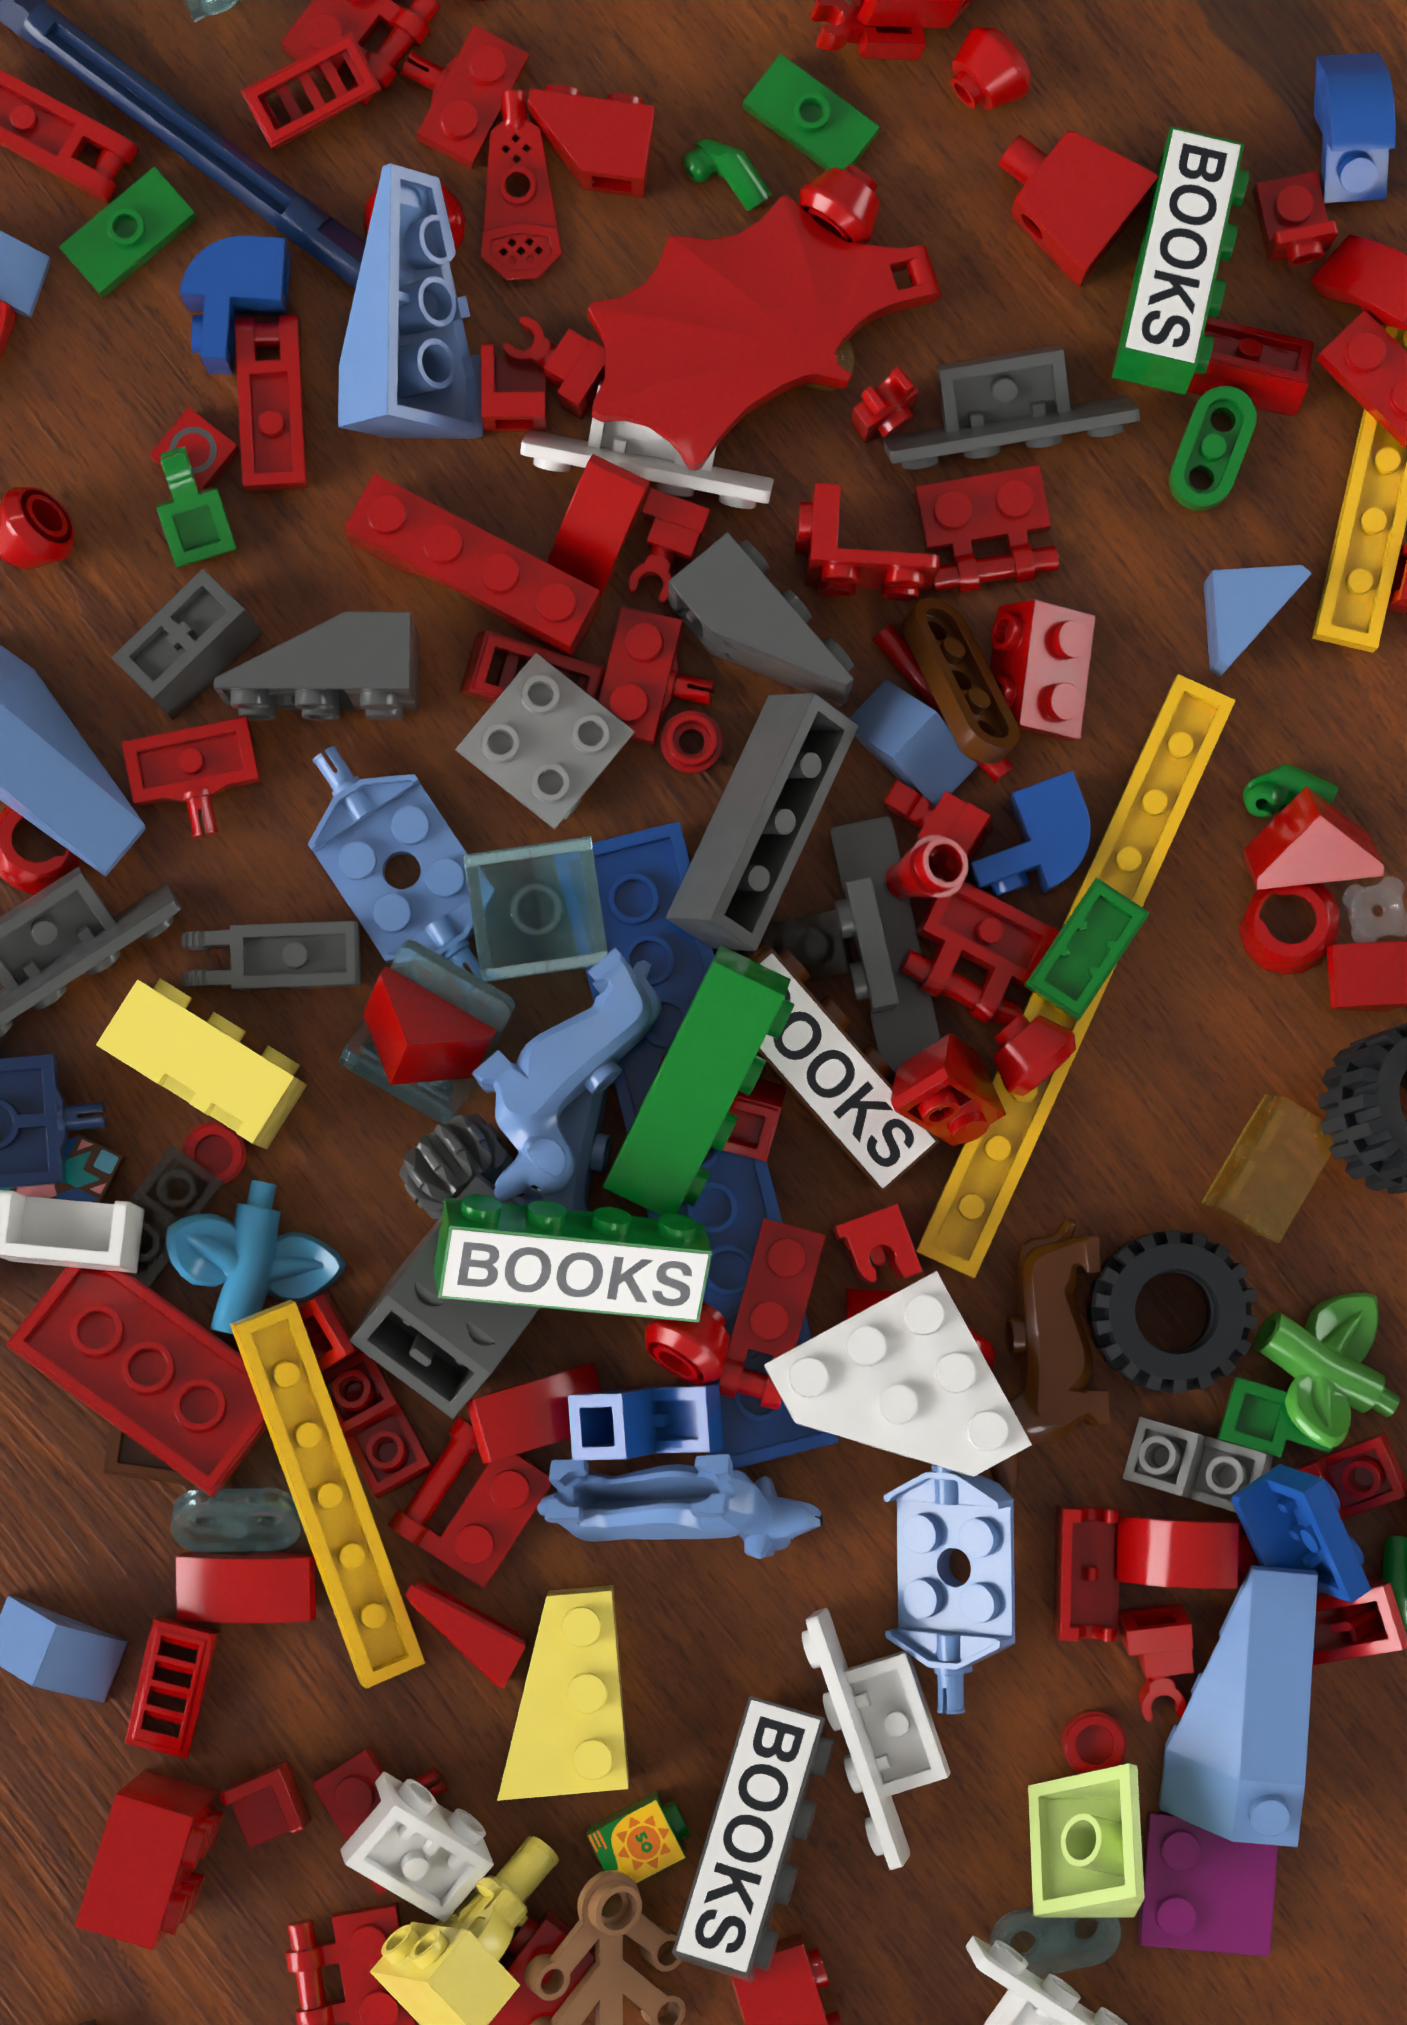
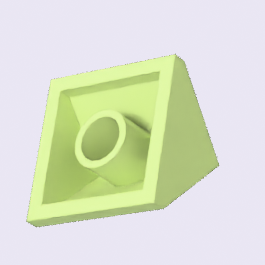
[1028,1764,1145,1918]

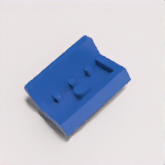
[1232,1464,1372,1603]

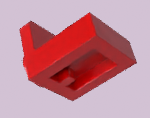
[1252,171,1339,266]

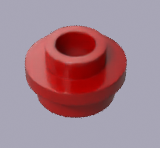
[660,710,723,774]

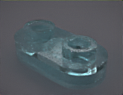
[170,1487,301,1552]
[990,1906,1121,1978]

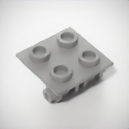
[455,653,635,830]

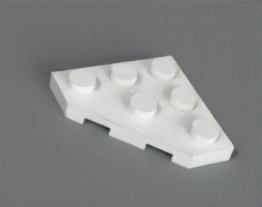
[764,1271,1032,1477]

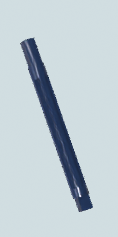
[0,0,366,289]

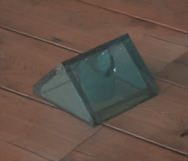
[463,836,608,983]

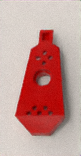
[481,90,562,281]

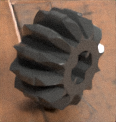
[398,1114,513,1220]

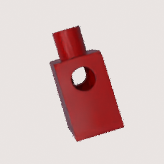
[998,130,1159,287]

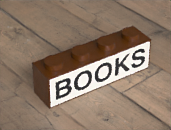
[748,946,940,1193]

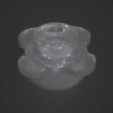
[1342,876,1407,943]

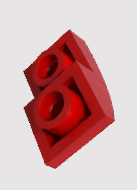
[1309,234,1407,330]
[547,454,650,598]
[1326,941,1407,1012]
[322,1351,433,1499]
[466,1362,601,1464]
[1294,1432,1407,1522]
[175,1550,316,1623]

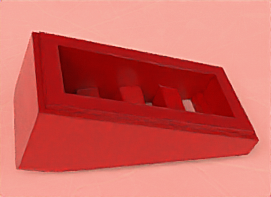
[241,31,382,151]
[460,630,605,703]
[405,1578,529,1689]
[125,1615,221,1759]

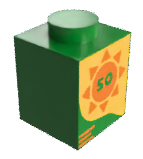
[587,1791,692,1884]

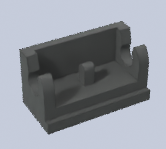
[112,569,263,720]

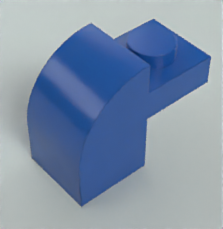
[1314,52,1396,203]
[179,236,292,375]
[967,771,1091,898]
[568,1384,724,1460]

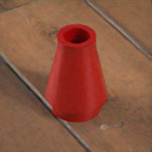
[885,835,968,900]

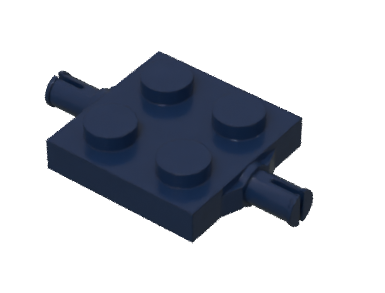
[0,1054,107,1189]

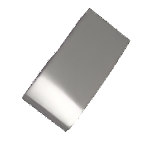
[1122,1417,1273,1512]

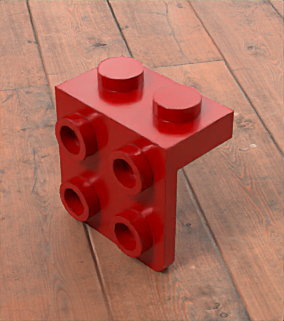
[794,483,940,601]

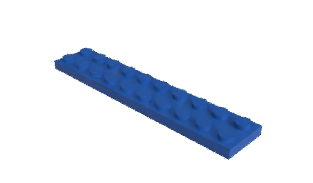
[556,821,838,1470]

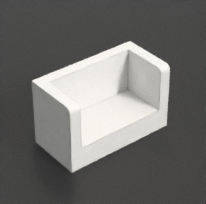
[0,1190,145,1273]

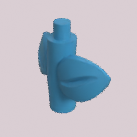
[166,1180,346,1334]

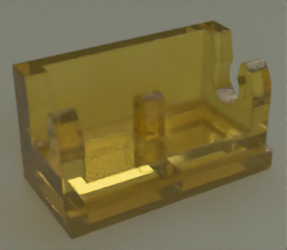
[1201,1094,1334,1244]

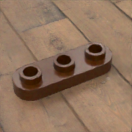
[902,598,1020,764]

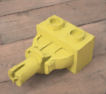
[370,1836,559,2025]

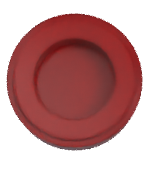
[182,1122,249,1186]
[1060,1709,1127,1774]

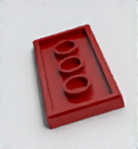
[6,1267,267,1499]

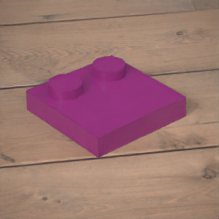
[1137,1811,1278,1957]

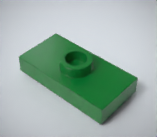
[742,53,880,171]
[59,166,198,299]
[1024,877,1150,1021]

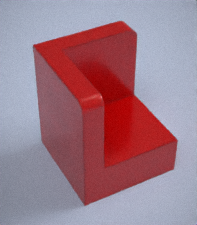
[481,344,547,432]
[219,1760,312,1849]

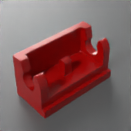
[831,1203,923,1283]
[1053,1505,1121,1642]

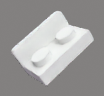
[340,1772,494,1923]

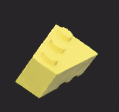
[96,978,307,1149]
[497,1585,629,1801]

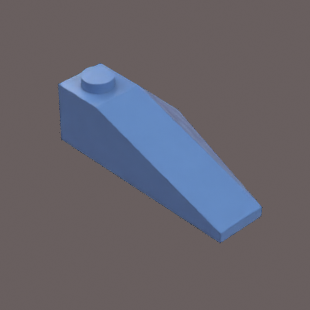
[338,163,483,439]
[0,645,146,877]
[1158,1565,1318,1847]

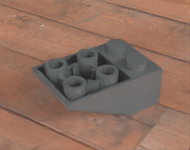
[668,532,854,706]
[214,612,419,721]
[349,1173,540,1419]

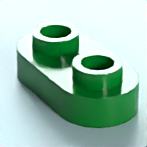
[1169,386,1257,511]

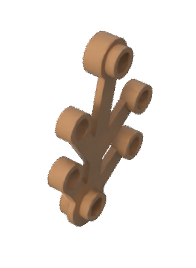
[524,1870,686,2025]

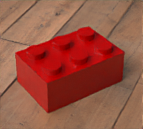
[75,1769,224,1950]

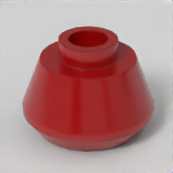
[950,27,1031,111]
[799,165,880,244]
[0,487,74,570]
[992,1013,1076,1096]
[645,1302,730,1385]

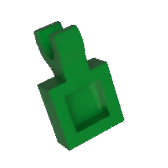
[156,446,237,568]
[1217,1377,1332,1458]

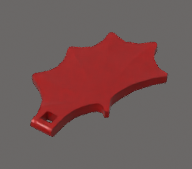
[587,196,942,471]

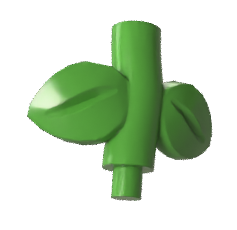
[1254,1292,1400,1449]

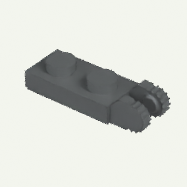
[181,921,362,991]

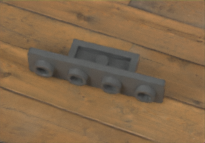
[883,344,1140,469]
[830,816,940,1075]
[0,866,181,1037]

